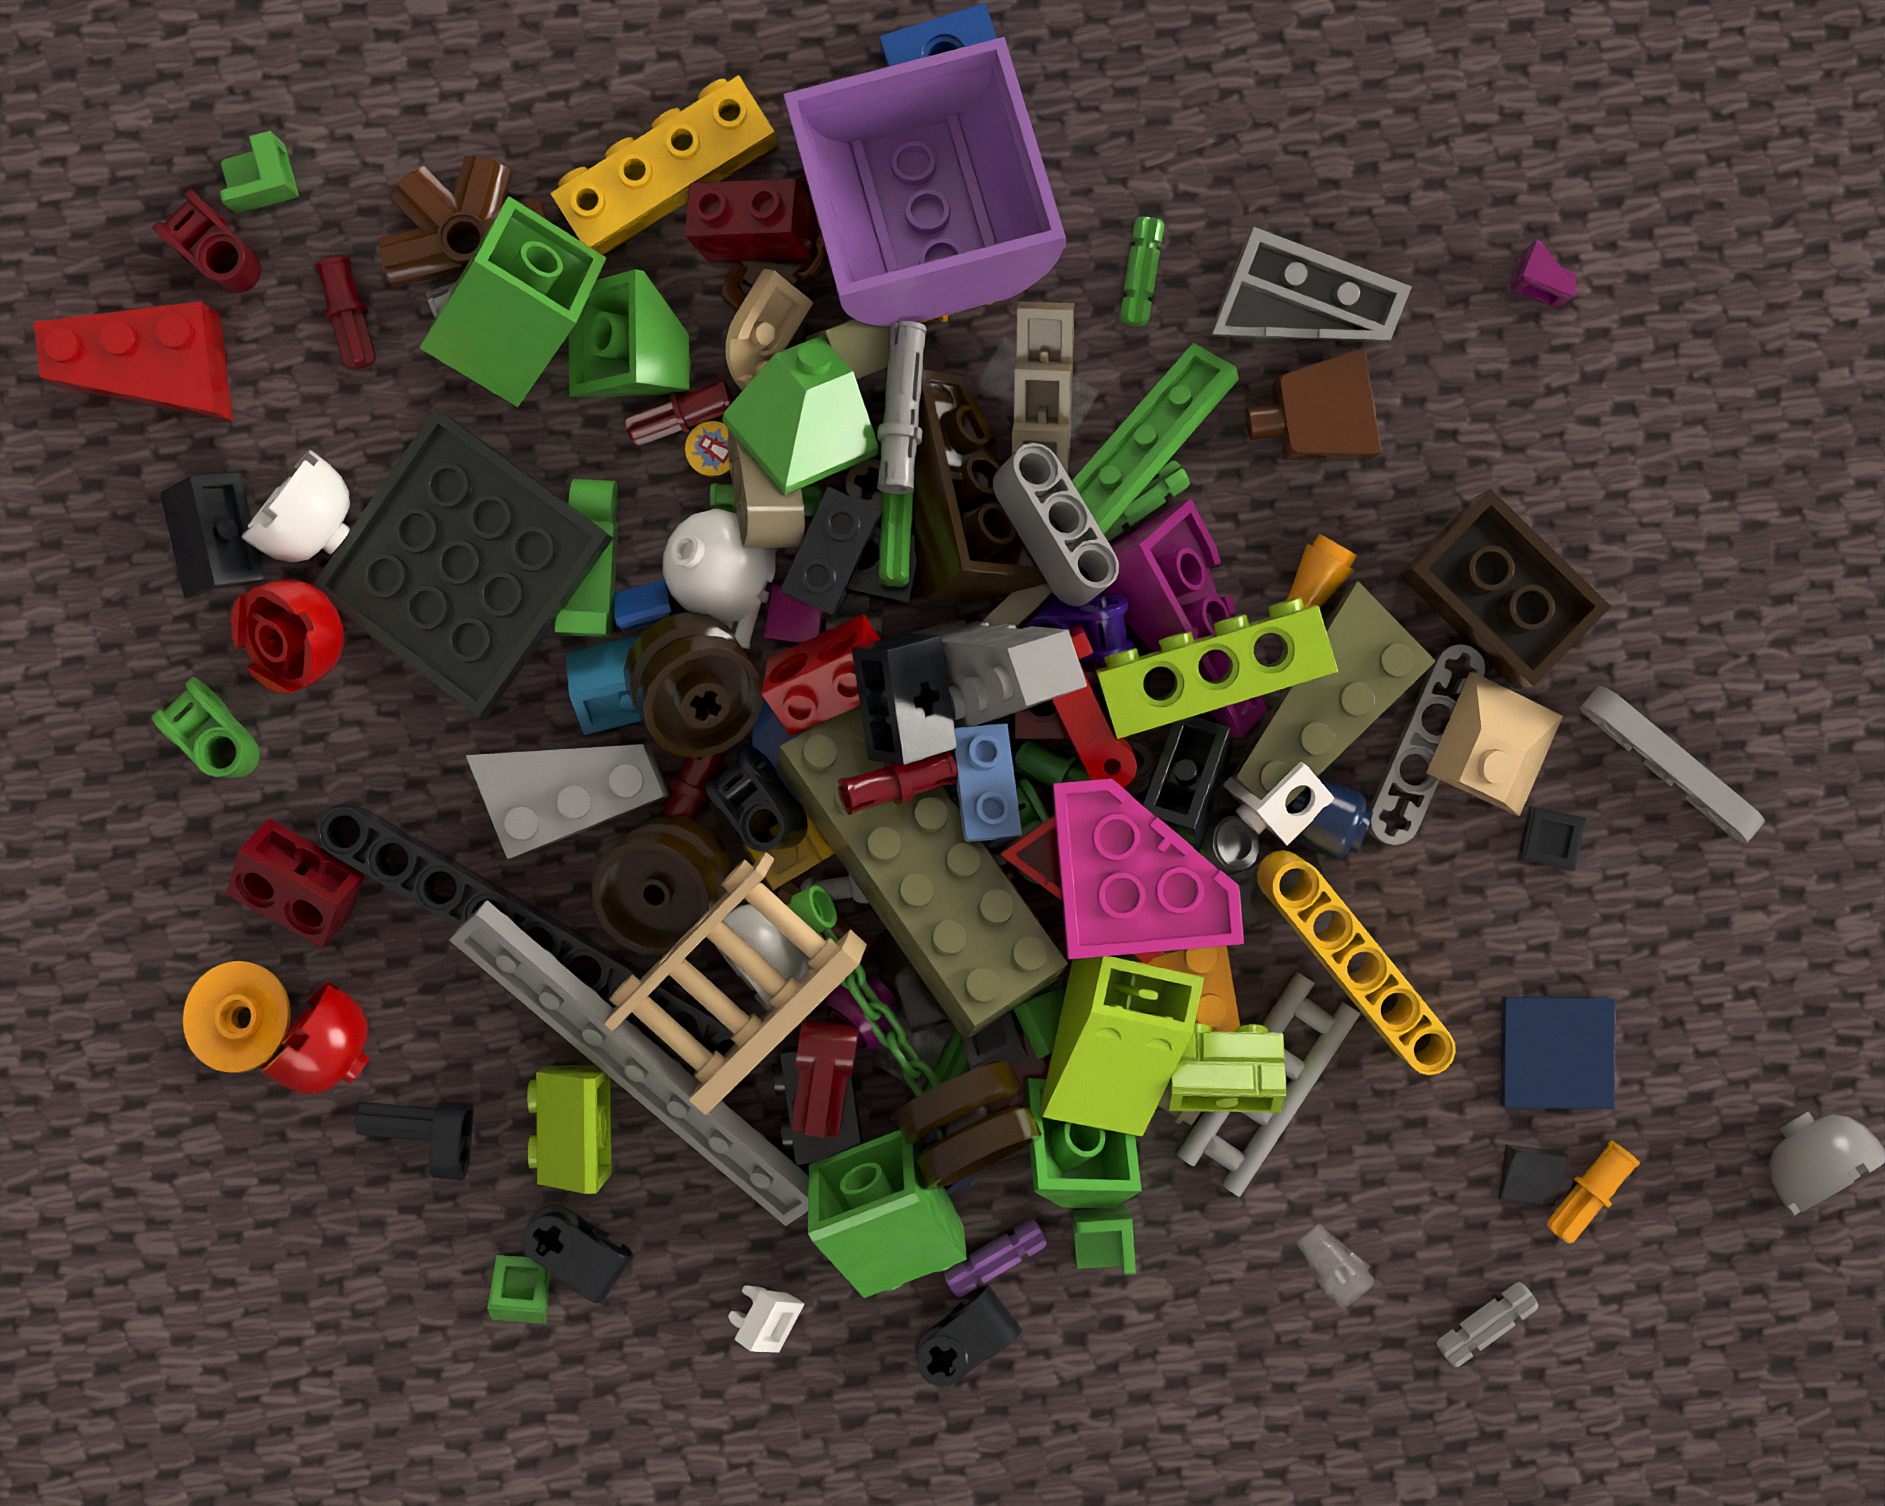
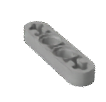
[1368,644,1485,845]
[1580,685,1765,844]

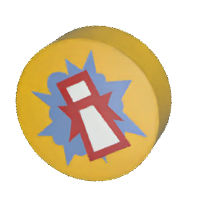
[685,421,731,478]

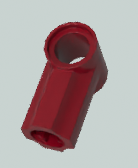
[791,1019,859,1138]

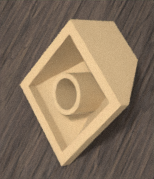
[1426,672,1563,816]

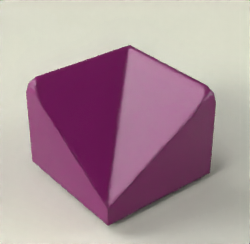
[1510,240,1577,309]

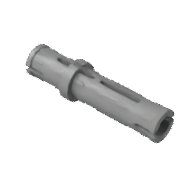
[877,321,927,494]

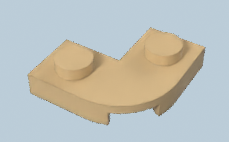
[726,269,814,391]

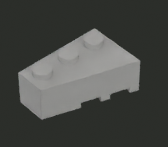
[1209,227,1412,342]
[466,744,670,859]

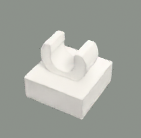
[728,1285,804,1353]

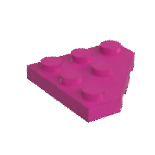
[1052,779,1244,959]

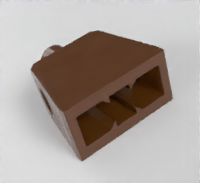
[1245,348,1382,461]

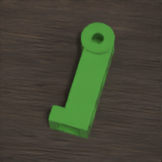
[555,478,618,638]

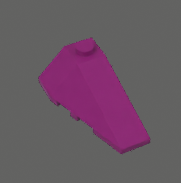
[1103,498,1267,739]

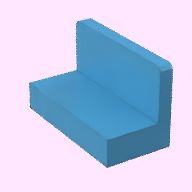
[566,635,642,735]

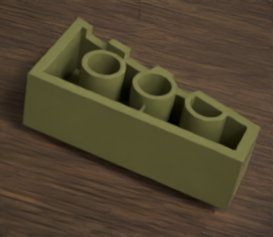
[1229,581,1436,807]

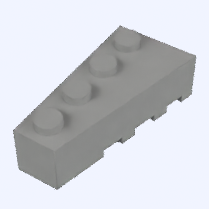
[911,619,1087,729]

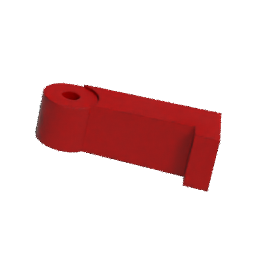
[1052,624,1137,788]

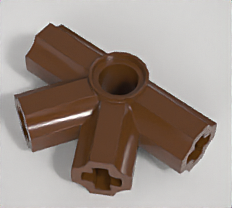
[378,155,547,288]

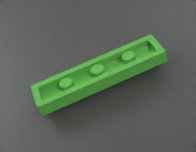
[1072,343,1239,534]

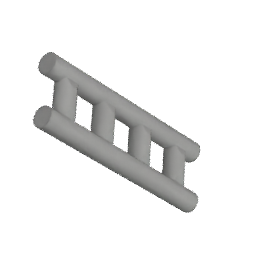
[1176,972,1360,1197]

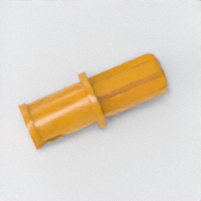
[1547,1140,1640,1244]

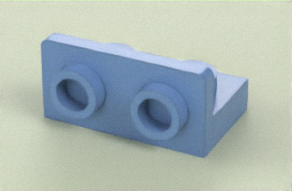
[952,724,1022,849]

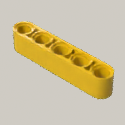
[1257,850,1456,1075]

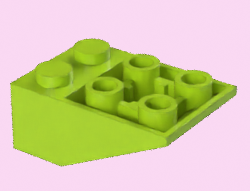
[1039,956,1205,1136]

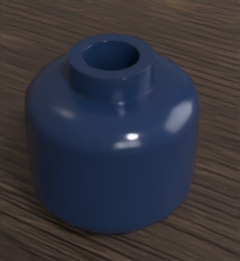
[1289,779,1373,860]

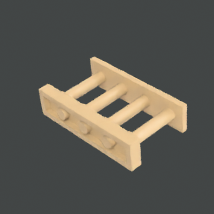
[604,852,867,1115]

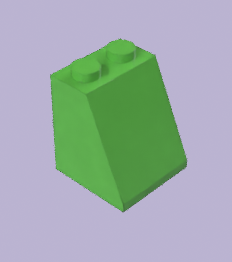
[419,196,606,407]
[808,1130,967,1298]

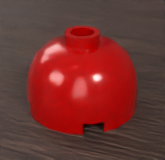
[230,578,344,694]
[261,981,369,1095]

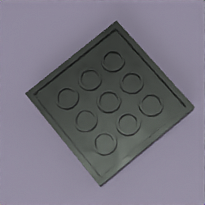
[313,408,614,719]

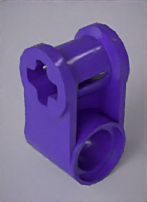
[1025,594,1134,664]

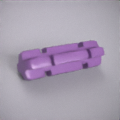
[944,1219,1047,1297]

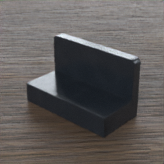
[161,473,265,598]

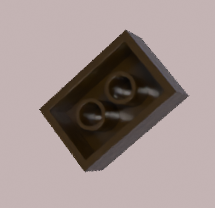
[1399,489,1612,689]

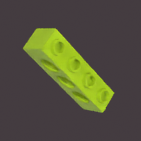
[1095,597,1338,739]

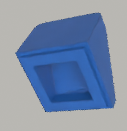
[614,579,676,632]

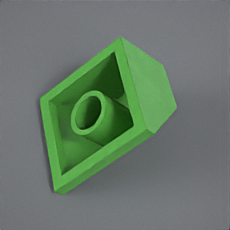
[568,269,691,397]
[722,336,879,495]
[1024,1078,1142,1209]

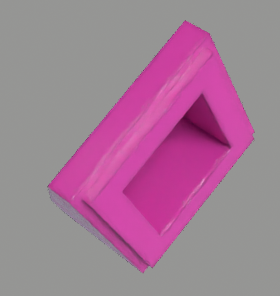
[764,584,823,644]

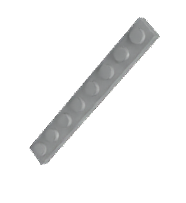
[449,900,809,1226]

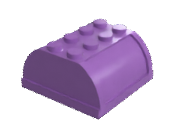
[784,37,1066,327]

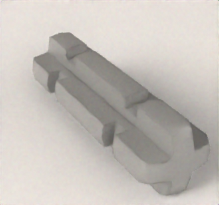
[1437,1282,1538,1367]

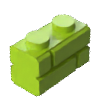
[1168,1023,1286,1113]

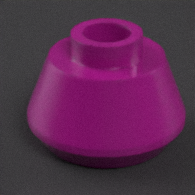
[825,978,896,1050]

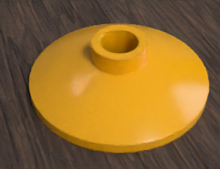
[183,961,291,1073]

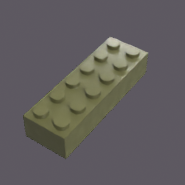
[776,705,1068,1041]

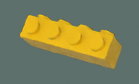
[550,75,778,255]

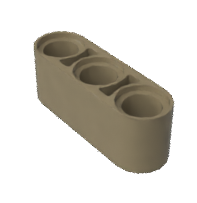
[728,429,805,548]

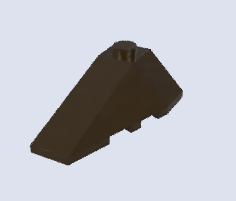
[914,369,1047,603]

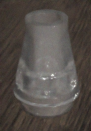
[1295,1223,1375,1309]

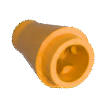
[1285,534,1357,608]

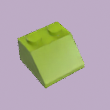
[527,1065,612,1194]

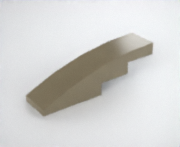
[1012,302,1074,533]

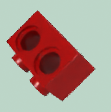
[761,614,881,737]

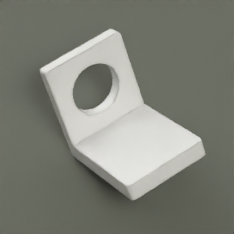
[1223,762,1334,845]

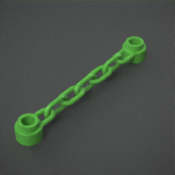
[787,885,943,1140]

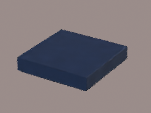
[1500,996,1616,1109]

